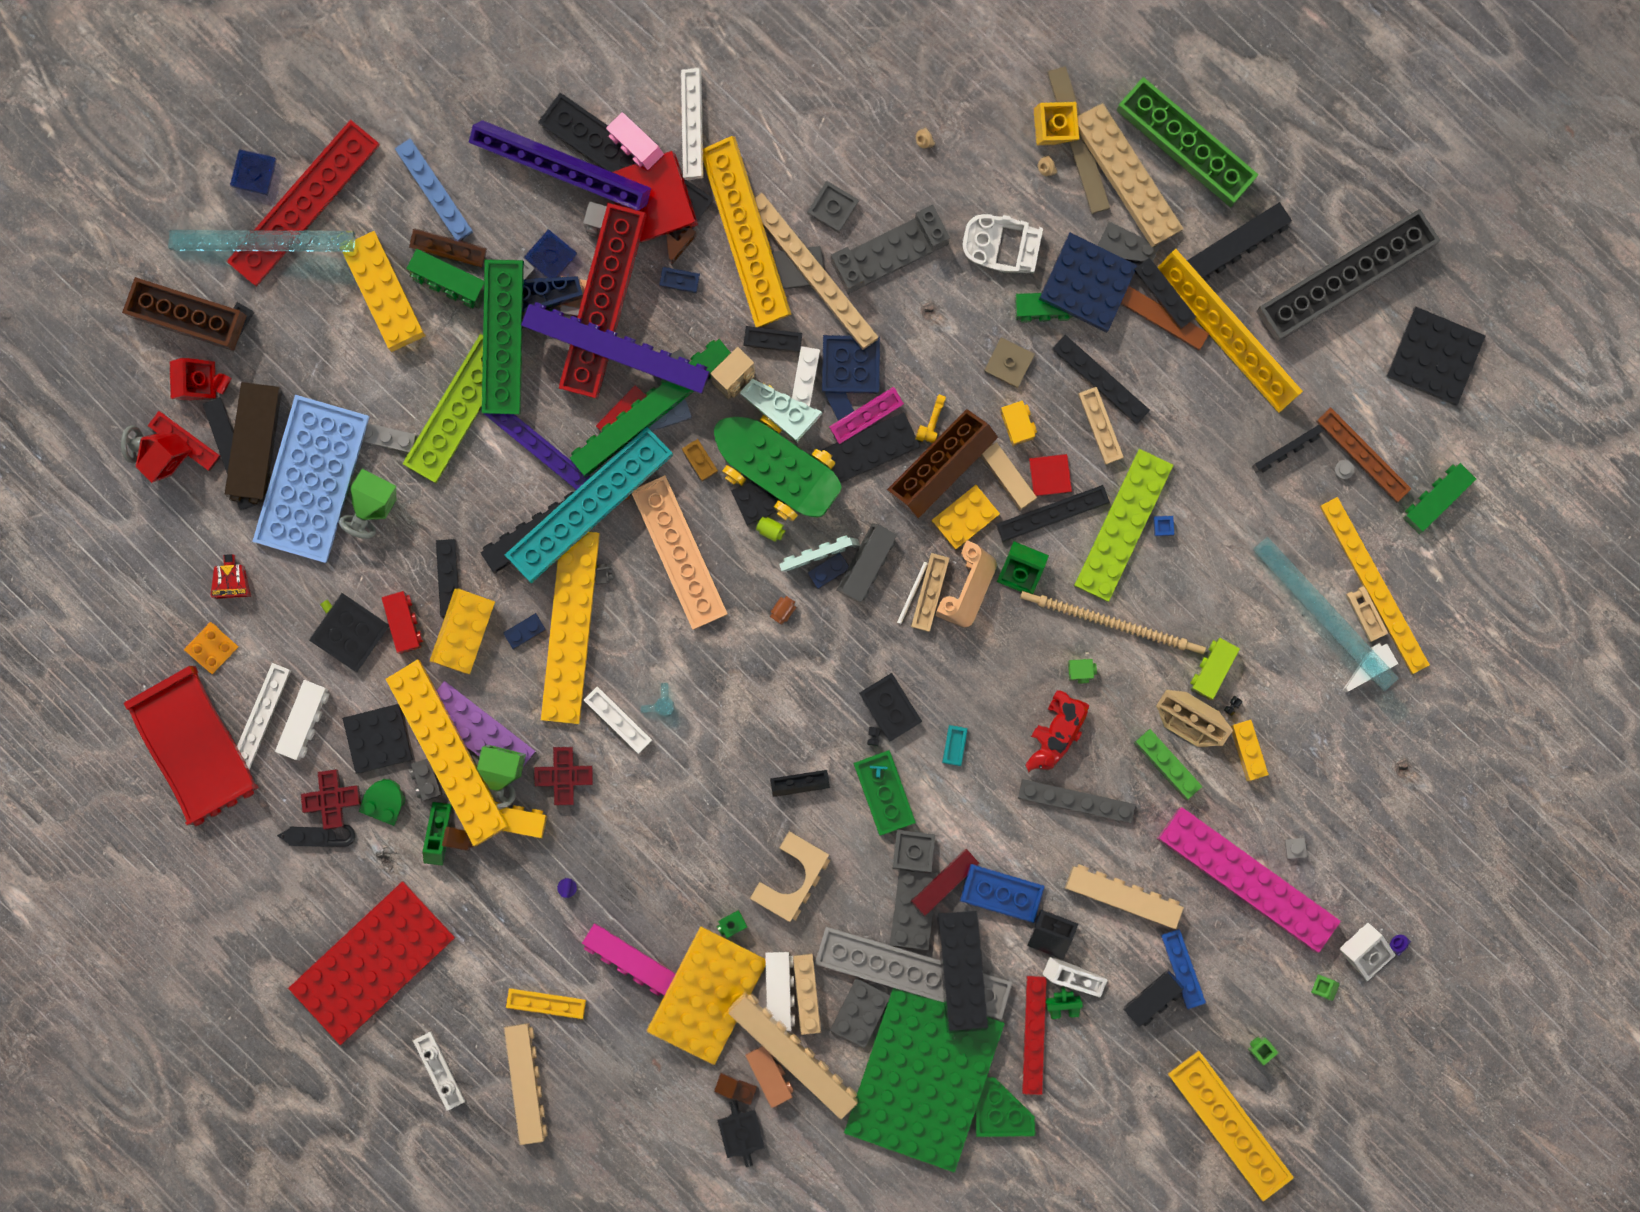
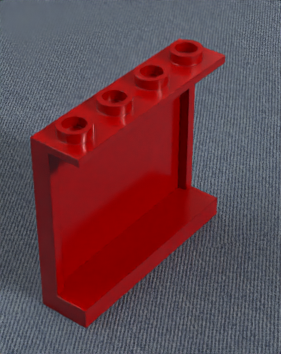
[613,151,698,243]

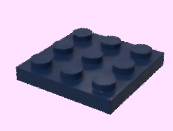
[822,335,880,394]

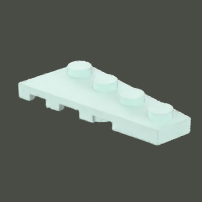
[779,535,860,572]

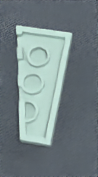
[740,379,822,442]

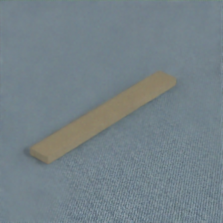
[1047,66,1110,214]

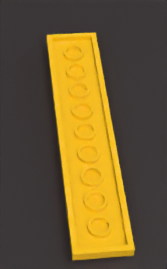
[703,136,791,328]
[1157,249,1303,413]
[541,532,600,724]
[386,659,509,846]

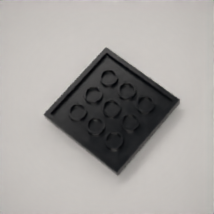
[1386,306,1486,406]

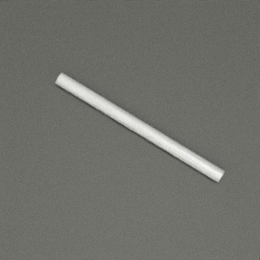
[897,562,928,624]

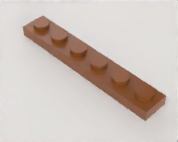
[1316,407,1411,503]

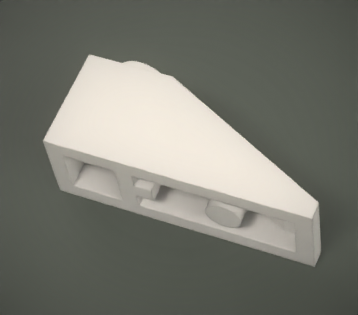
[1343,643,1398,693]
[1042,957,1107,997]

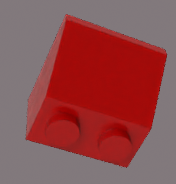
[170,358,216,401]

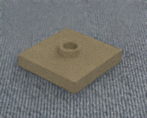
[984,337,1035,389]

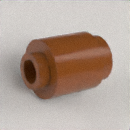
[770,596,797,625]

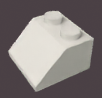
[1340,923,1395,981]

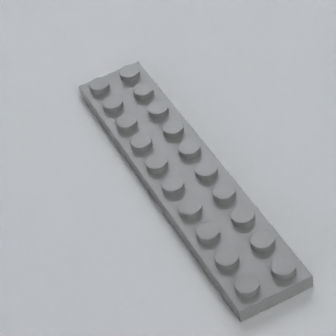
[815,927,1012,1020]

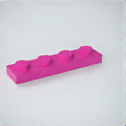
[829,387,904,444]

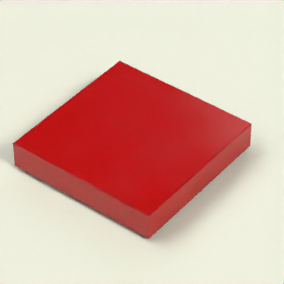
[1029,454,1072,496]

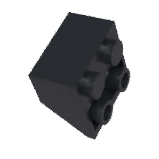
[1027,910,1078,960]

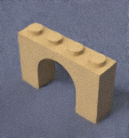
[750,831,831,922]

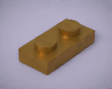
[682,439,718,482]

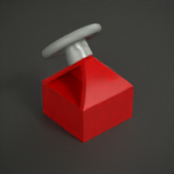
[121,425,192,483]

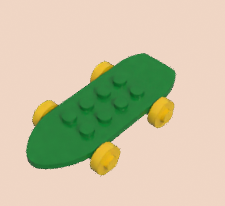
[714,414,842,521]

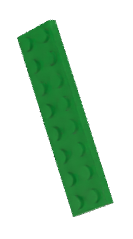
[482,260,524,414]

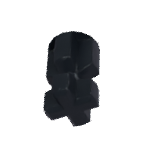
[1224,695,1243,716]
[867,727,881,746]

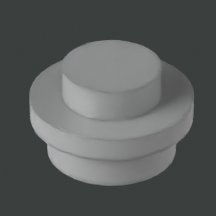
[1335,460,1354,479]

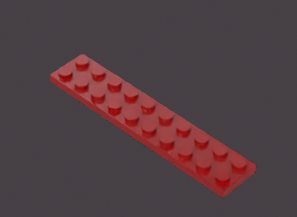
[226,119,380,287]

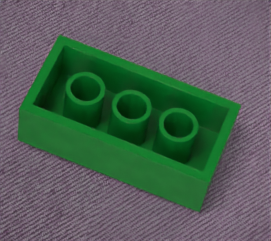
[406,248,484,309]

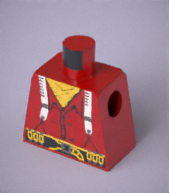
[211,554,251,599]

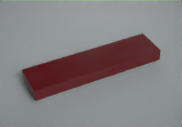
[911,849,979,916]

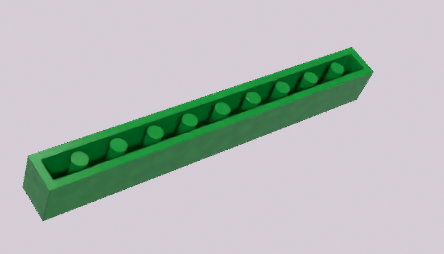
[570,339,731,478]

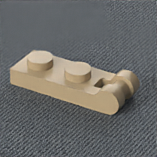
[1346,586,1388,642]

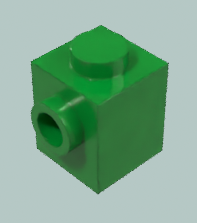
[717,910,748,938]

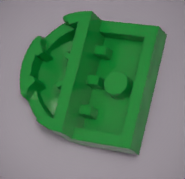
[359,779,405,826]

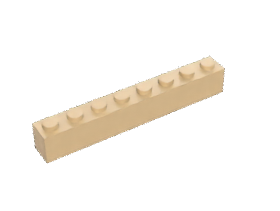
[728,992,857,1119]

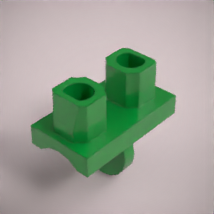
[1046,986,1083,1019]

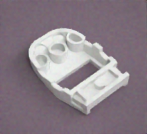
[963,214,1043,273]

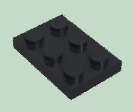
[859,673,922,742]

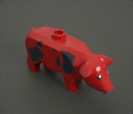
[1025,690,1089,773]

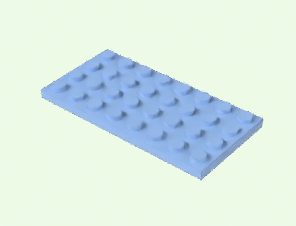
[252,395,370,563]

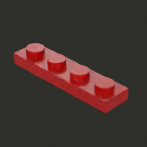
[148,411,221,472]

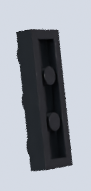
[743,326,802,353]
[770,770,830,797]

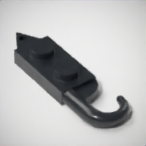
[277,824,356,847]

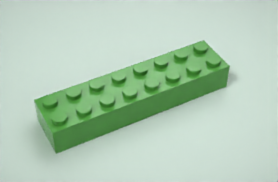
[1116,77,1259,208]

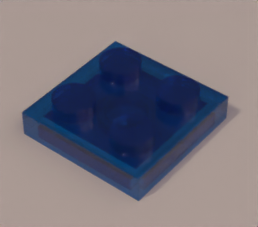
[230,149,277,195]
[524,229,578,278]

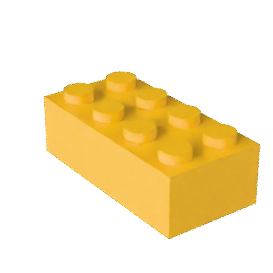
[430,589,495,674]

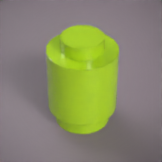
[756,517,786,542]

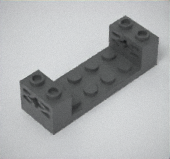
[831,205,950,295]

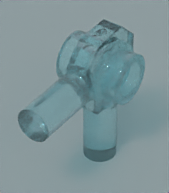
[641,683,674,717]

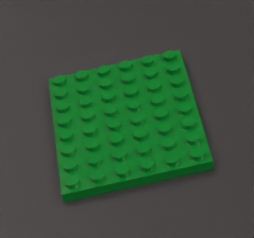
[844,987,1005,1173]

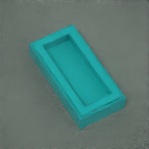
[942,725,968,766]

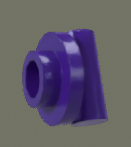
[557,878,577,898]
[1390,934,1411,956]

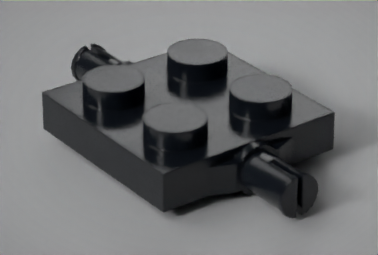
[717,1100,765,1168]

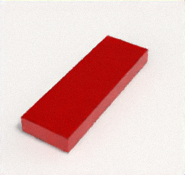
[596,385,647,432]

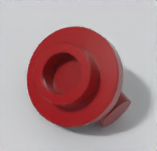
[212,373,232,395]

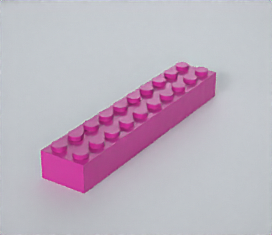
[1157,807,1341,953]

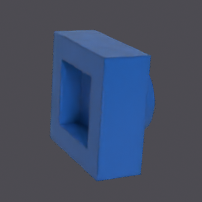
[1153,516,1174,536]

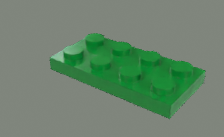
[853,750,916,836]

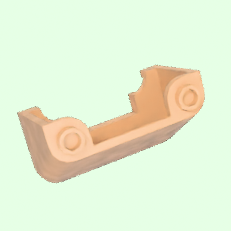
[935,540,997,627]

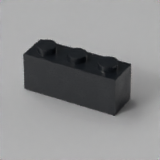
[1123,969,1184,1027]

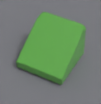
[1311,974,1339,1001]

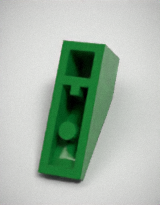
[422,802,452,866]

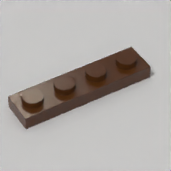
[409,228,487,267]

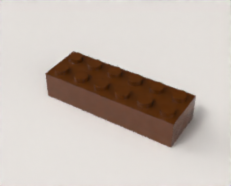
[122,277,247,351]
[887,409,998,518]

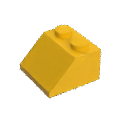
[1034,102,1079,145]

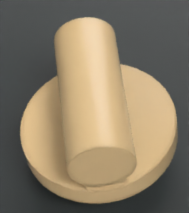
[916,128,935,148]
[1038,155,1058,176]

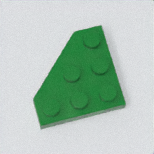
[976,1077,1035,1137]

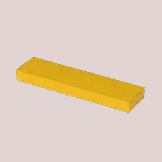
[506,988,586,1019]

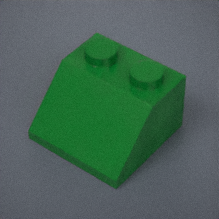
[997,541,1049,594]

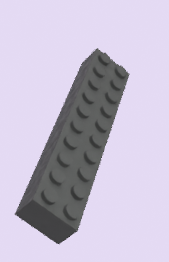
[1256,209,1440,343]

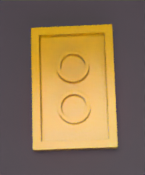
[931,485,1000,550]

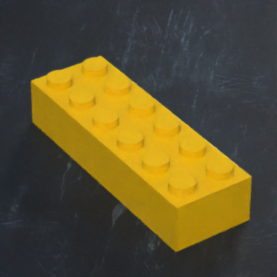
[340,231,425,352]

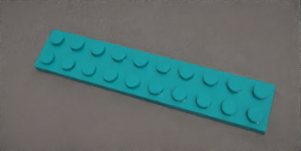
[505,427,673,583]

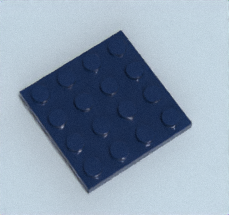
[1039,232,1138,333]

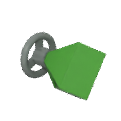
[339,469,397,539]
[477,745,526,809]

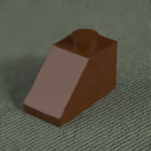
[442,827,474,851]

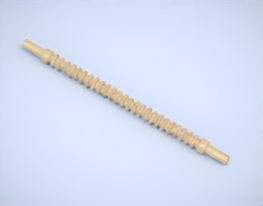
[1020,591,1206,655]

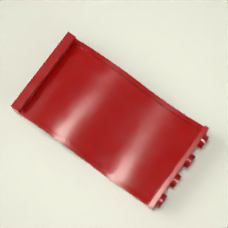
[123,666,259,827]

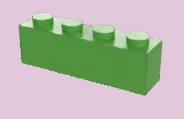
[1134,729,1203,800]

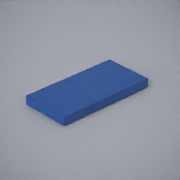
[960,864,1045,923]

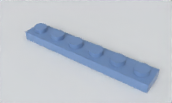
[395,138,473,241]

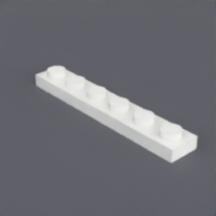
[681,68,703,180]
[237,663,291,770]

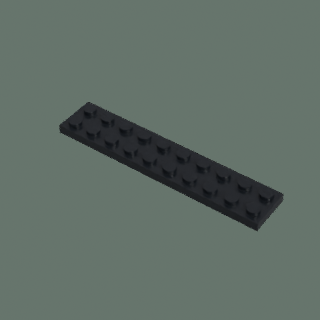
[538,92,714,229]
[731,412,920,526]

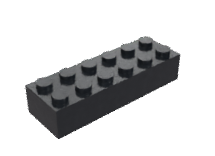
[936,911,988,1033]

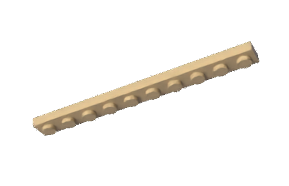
[755,193,878,350]

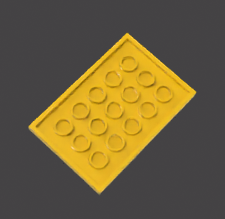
[647,926,766,1065]

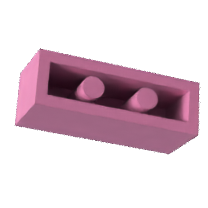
[606,112,664,170]

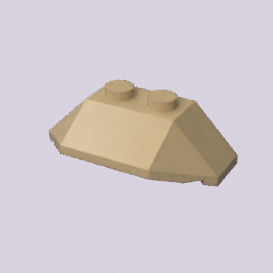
[1156,690,1233,747]

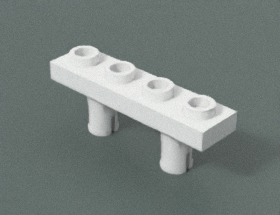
[413,1032,466,1111]

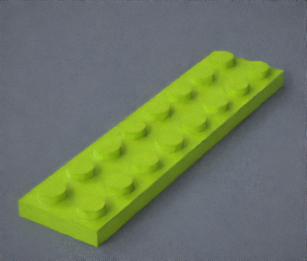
[402,334,483,484]
[1074,449,1173,602]

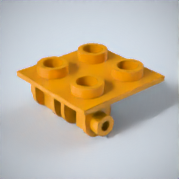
[184,622,239,674]

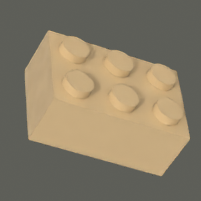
[710,347,755,400]

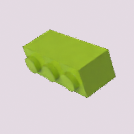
[1190,638,1240,700]

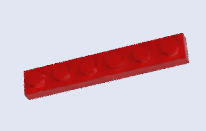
[1022,976,1046,1095]

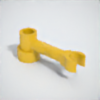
[916,394,946,443]

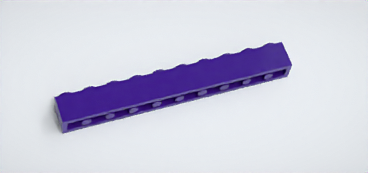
[468,120,651,211]
[521,302,710,394]

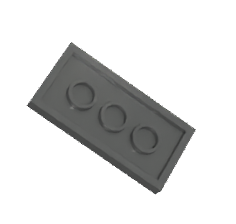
[890,870,938,950]

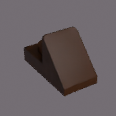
[666,227,697,265]
[714,1073,757,1105]

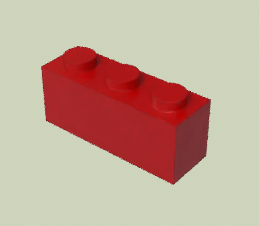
[381,591,423,654]

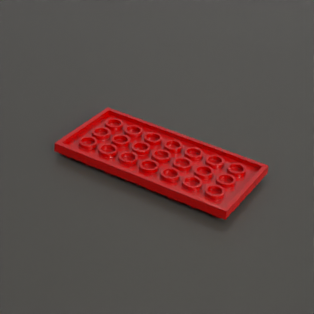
[288,881,456,1045]

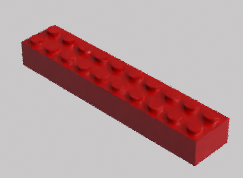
[559,203,647,399]

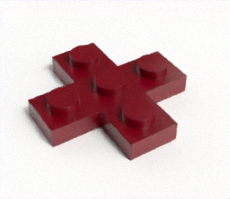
[534,747,593,805]
[301,769,361,830]

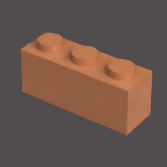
[745,1046,794,1108]

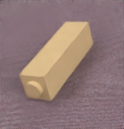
[980,442,1037,511]

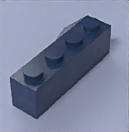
[523,276,584,316]

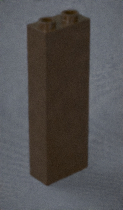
[224,382,282,504]

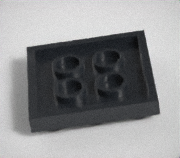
[309,592,389,672]
[342,704,413,774]

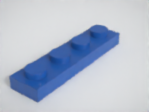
[1161,929,1206,1009]

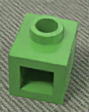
[1068,659,1097,684]
[1248,1037,1278,1065]

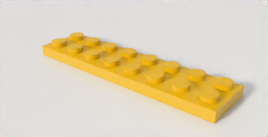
[1168,1050,1294,1201]

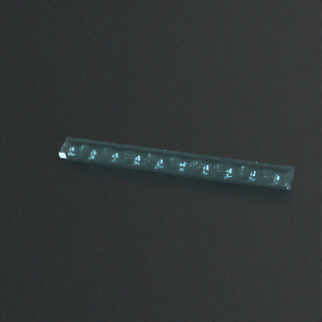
[168,230,355,252]
[1253,537,1399,692]

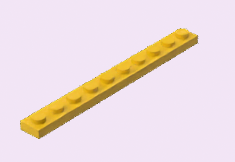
[1319,497,1430,675]

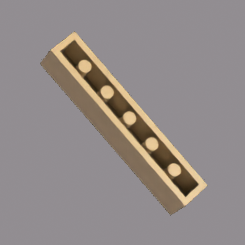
[1065,864,1184,929]
[504,1023,548,1145]

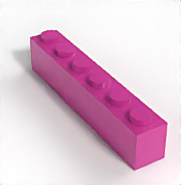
[582,923,676,996]

